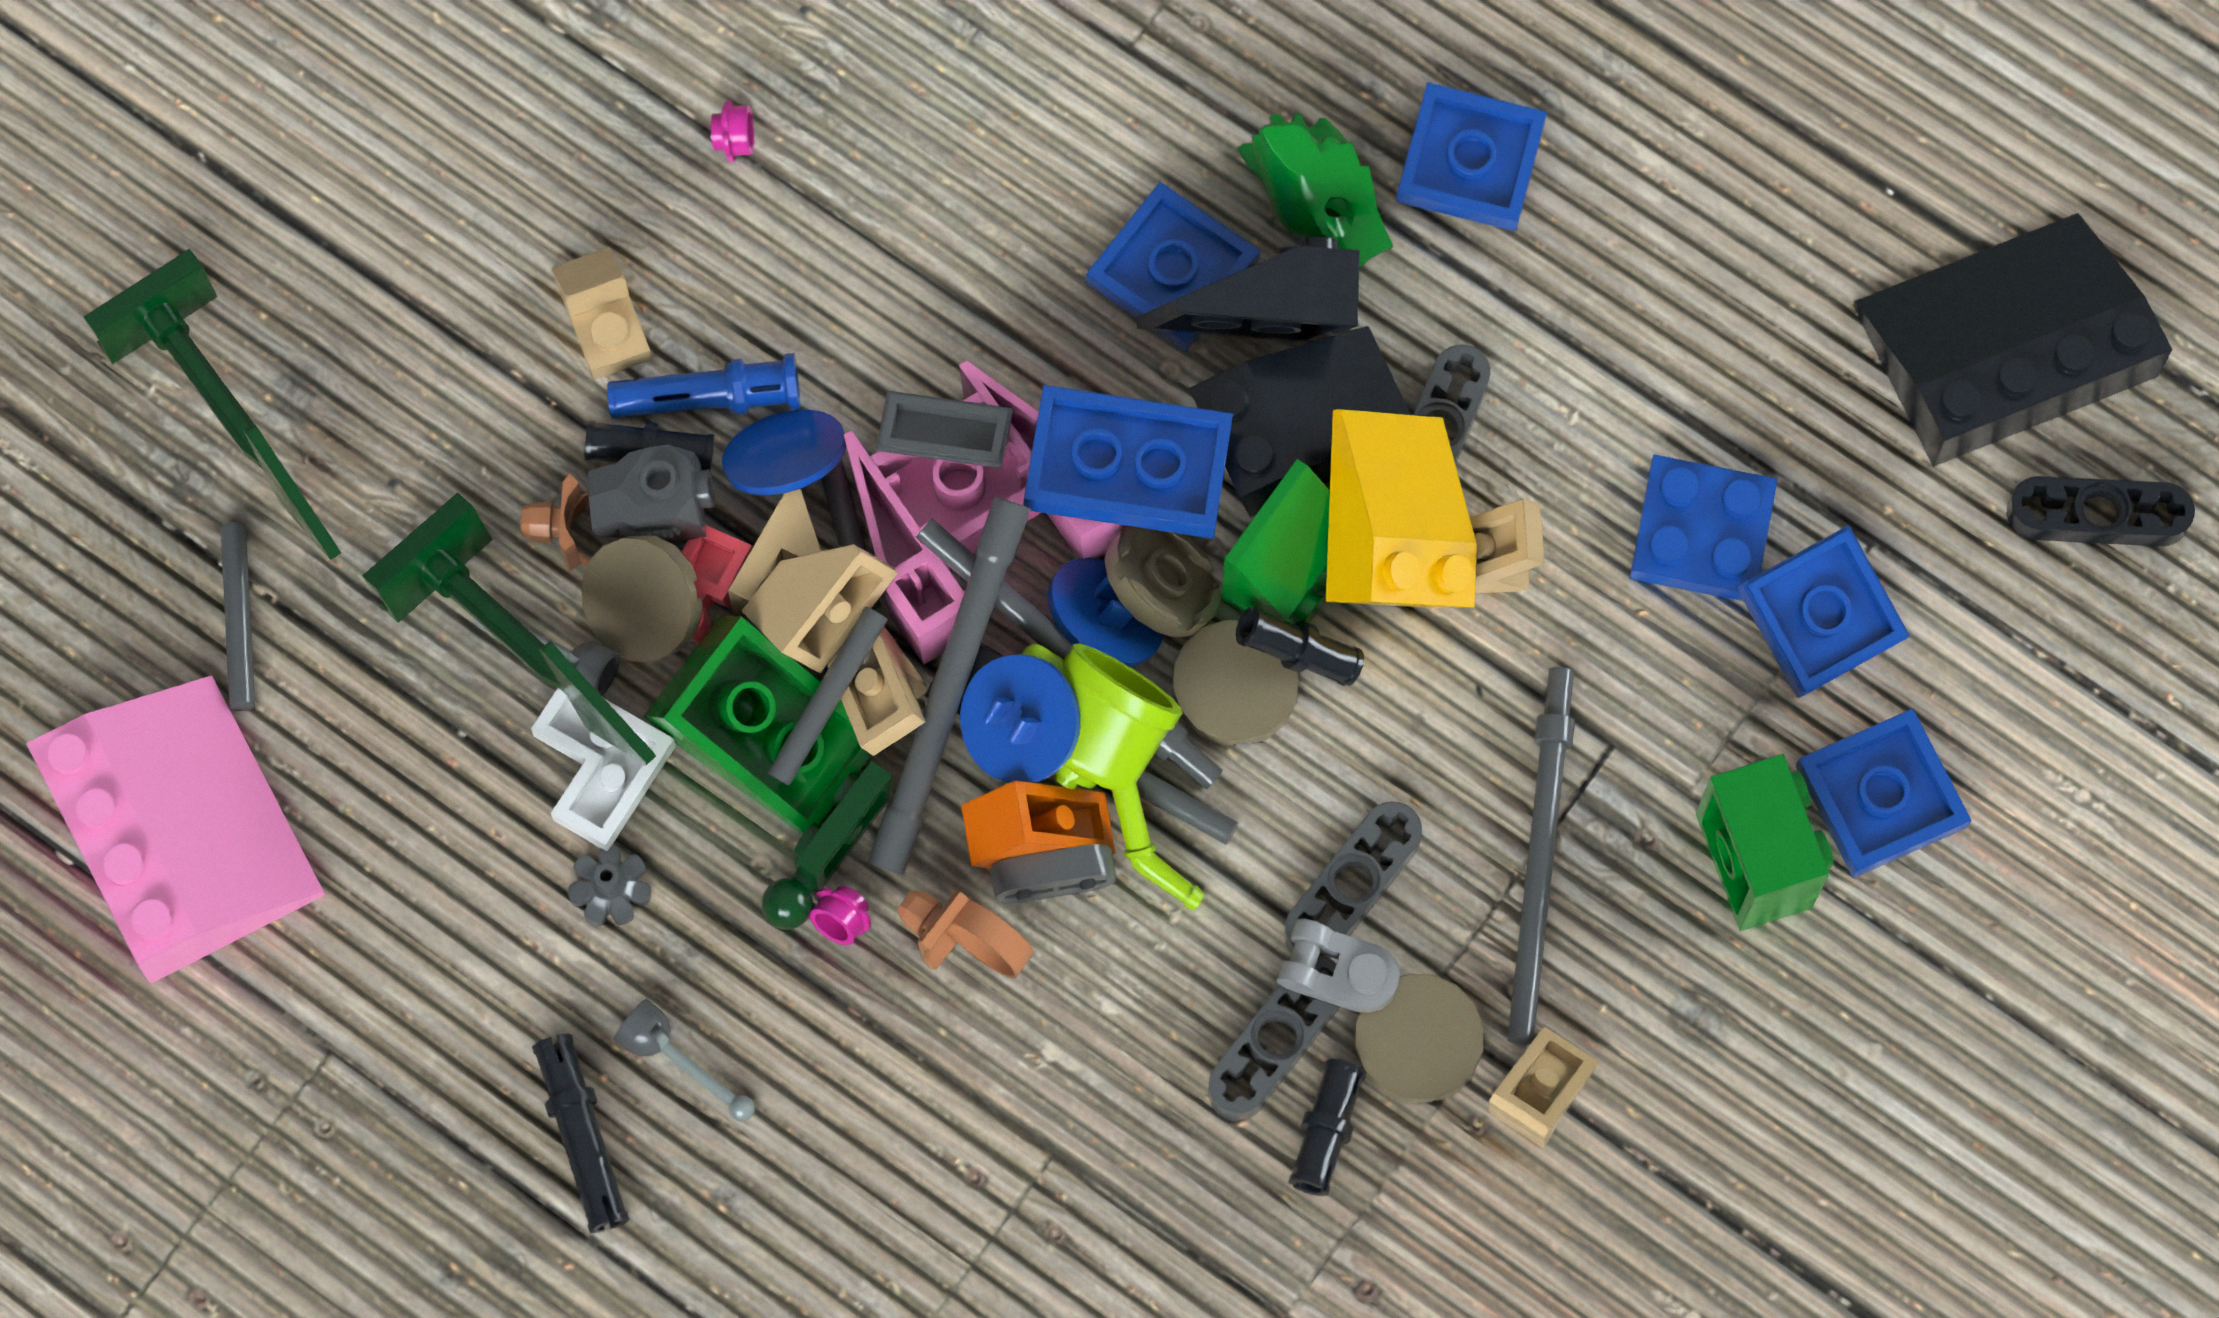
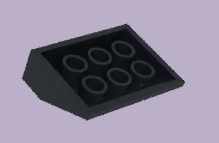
[1853,213,2173,467]

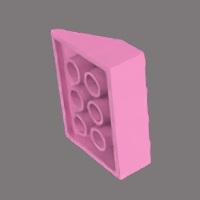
[26,675,325,984]

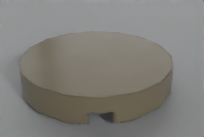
[1104,526,1222,638]
[581,534,702,663]
[1172,619,1299,746]
[1354,974,1484,1104]

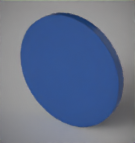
[722,409,846,495]
[1047,558,1163,668]
[960,654,1080,783]

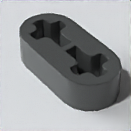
[990,844,1117,903]

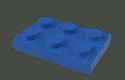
[1023,385,1233,539]

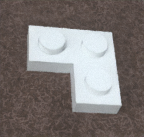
[531,688,676,851]

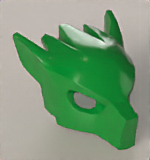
[1237,113,1393,268]

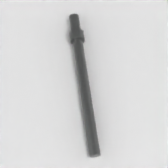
[915,518,1223,789]
[1507,667,1575,1045]

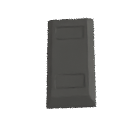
[876,390,1013,469]

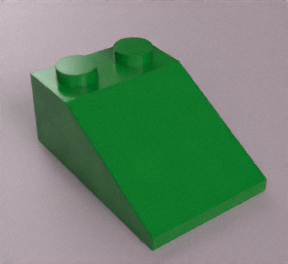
[643,616,872,835]

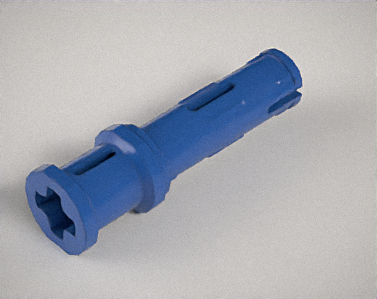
[607,353,801,419]

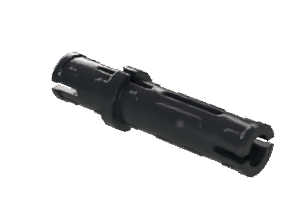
[532,1034,630,1233]

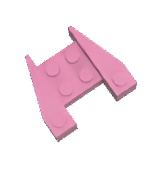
[844,360,1127,665]

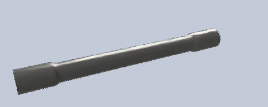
[868,496,1031,875]

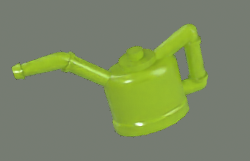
[1019,643,1205,911]

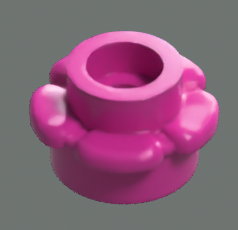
[711,100,755,162]
[810,886,872,945]

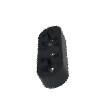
[2006,476,2195,546]

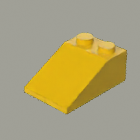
[1326,409,1477,608]

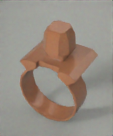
[520,473,591,572]
[897,890,1034,979]

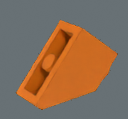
[961,781,1116,868]

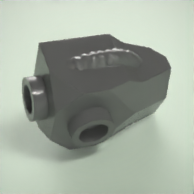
[588,444,715,542]

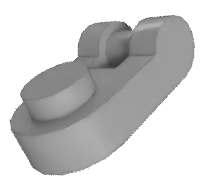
[1276,919,1400,1013]

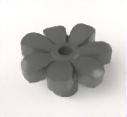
[568,845,652,927]

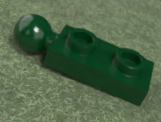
[761,760,894,929]

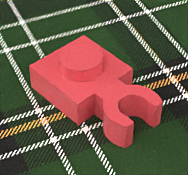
[681,525,753,643]

